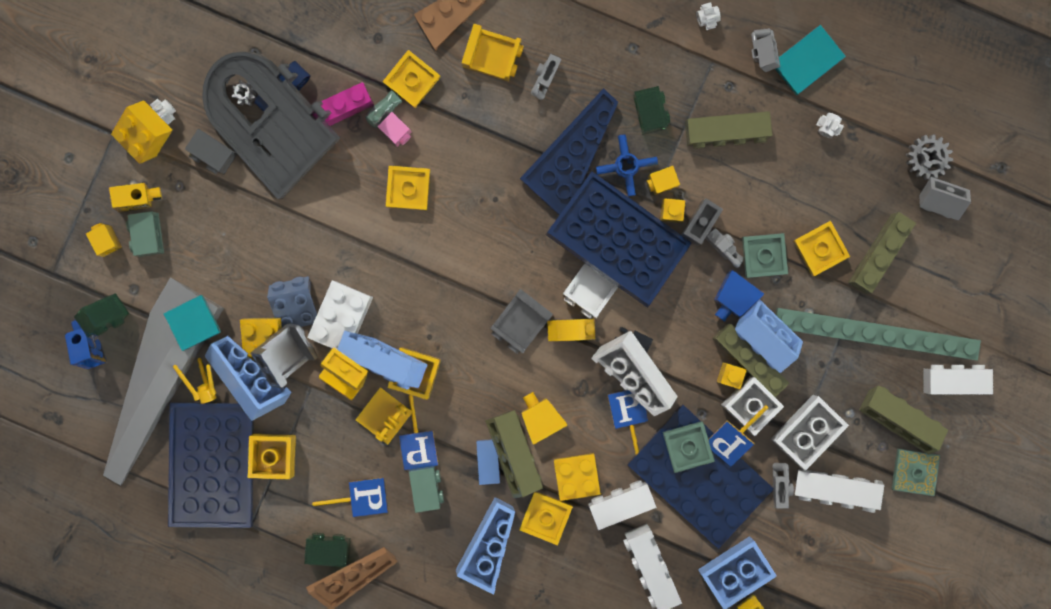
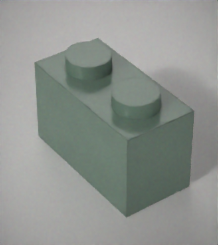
[126,211,164,257]
[409,466,444,513]

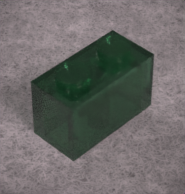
[633,86,670,135]
[74,293,130,337]
[304,533,351,567]

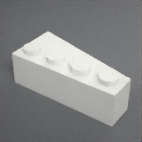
[591,331,678,416]
[795,469,884,513]
[623,523,682,609]

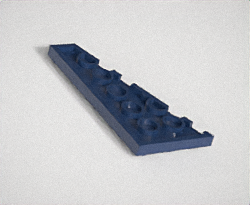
[520,88,618,215]

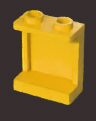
[461,24,524,82]
[319,347,368,400]

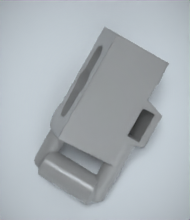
[751,28,780,72]
[531,54,561,100]
[705,228,744,268]
[772,463,794,508]

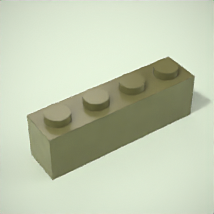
[685,111,772,149]
[848,212,916,294]
[712,324,789,397]
[859,386,948,455]
[485,410,543,498]

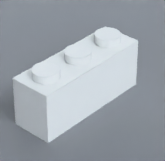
[923,365,993,394]
[588,480,656,530]

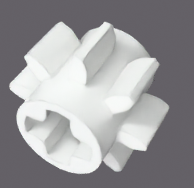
[696,2,721,30]
[232,80,257,106]
[150,99,176,125]
[816,113,844,138]

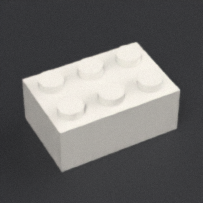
[307,280,373,349]
[771,395,849,471]

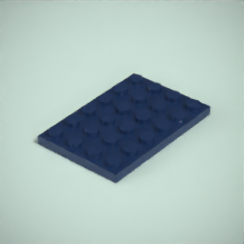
[546,171,692,308]
[168,402,254,528]
[627,404,774,549]

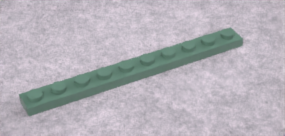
[775,308,981,361]

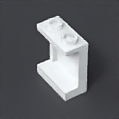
[563,264,618,319]

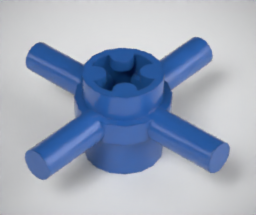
[596,134,658,197]

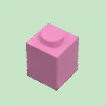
[378,112,412,147]

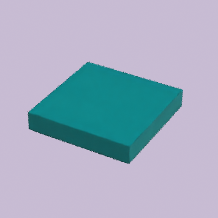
[163,295,221,351]

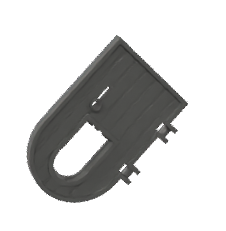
[202,52,340,200]

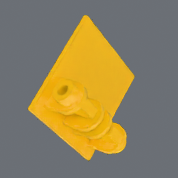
[356,387,413,445]

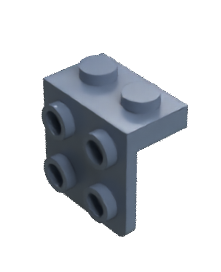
[267,276,317,327]

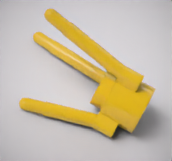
[173,358,217,404]

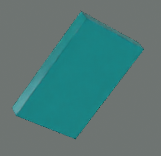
[775,24,846,96]

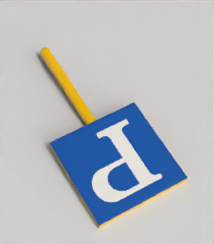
[608,390,648,454]
[399,395,438,470]
[708,405,768,466]
[312,478,388,517]

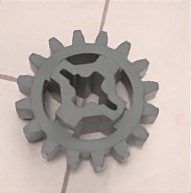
[906,135,953,180]

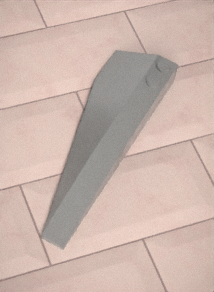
[103,277,224,486]

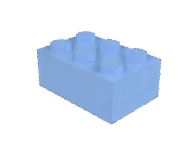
[735,299,803,373]
[698,536,777,609]

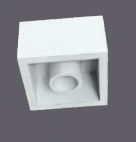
[721,376,784,436]

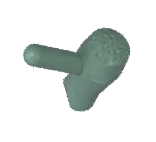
[365,90,403,128]

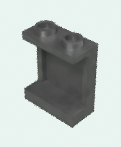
[490,289,553,354]
[250,324,317,388]

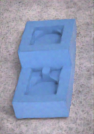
[476,439,500,485]

